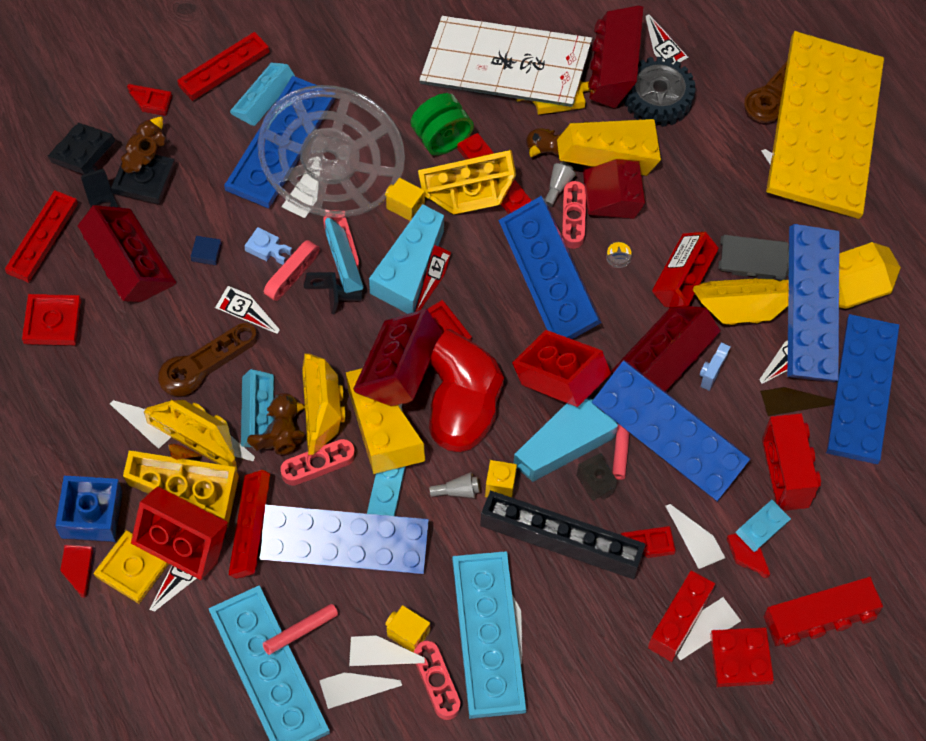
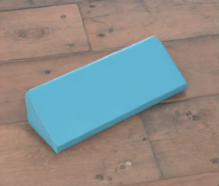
[230,63,295,126]
[325,218,363,293]
[241,369,274,447]

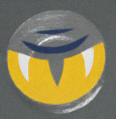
[606,242,632,268]

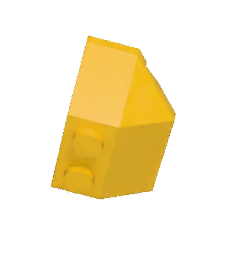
[418,150,516,214]
[839,242,901,309]
[693,278,789,325]
[302,353,345,455]
[144,400,237,470]

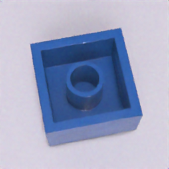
[55,475,123,542]

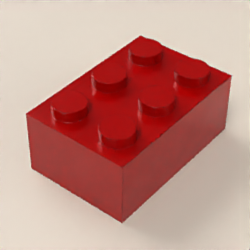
[512,330,611,407]
[762,413,821,511]
[130,486,228,580]

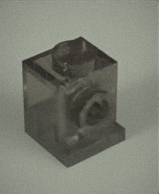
[576,453,617,501]

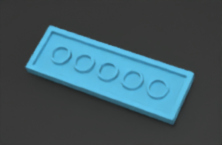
[452,551,526,719]
[208,585,330,741]

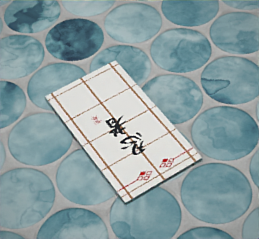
[419,16,592,107]

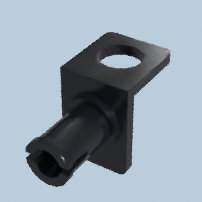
[81,165,118,207]
[303,272,362,314]

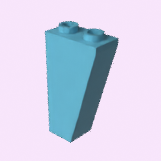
[513,397,618,482]

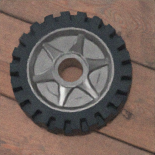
[623,57,696,127]

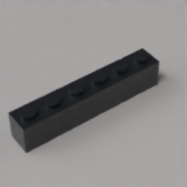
[480,490,646,580]

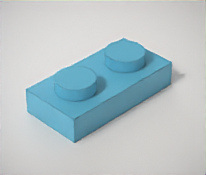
[735,500,791,552]

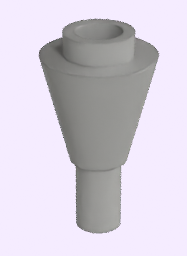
[545,162,576,207]
[429,472,480,498]

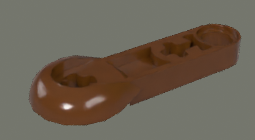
[744,61,787,123]
[158,323,257,396]

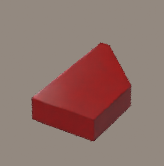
[127,84,172,116]
[621,526,675,558]
[727,533,770,578]
[60,545,93,598]

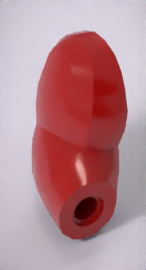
[429,329,504,452]

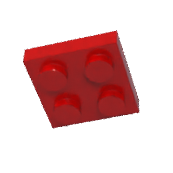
[22,294,81,345]
[710,627,774,687]

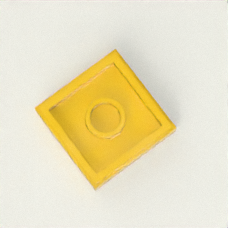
[93,530,169,604]

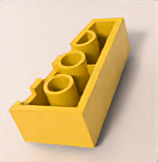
[557,119,661,176]
[346,369,425,474]
[123,450,239,527]

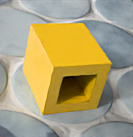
[385,178,425,221]
[485,460,517,498]
[385,605,430,653]

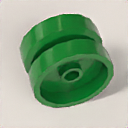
[411,93,474,156]

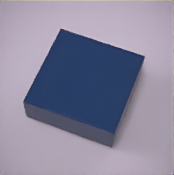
[191,236,222,265]

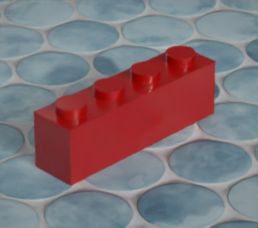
[763,577,883,647]

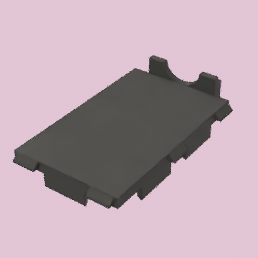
[718,235,789,280]

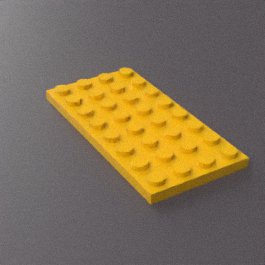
[766,31,884,219]

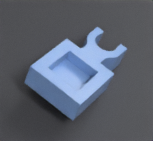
[245,227,293,265]
[699,343,730,391]

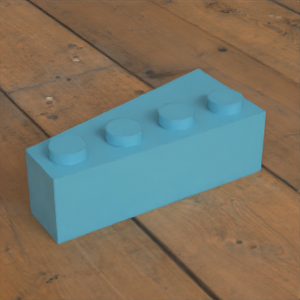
[369,204,444,314]

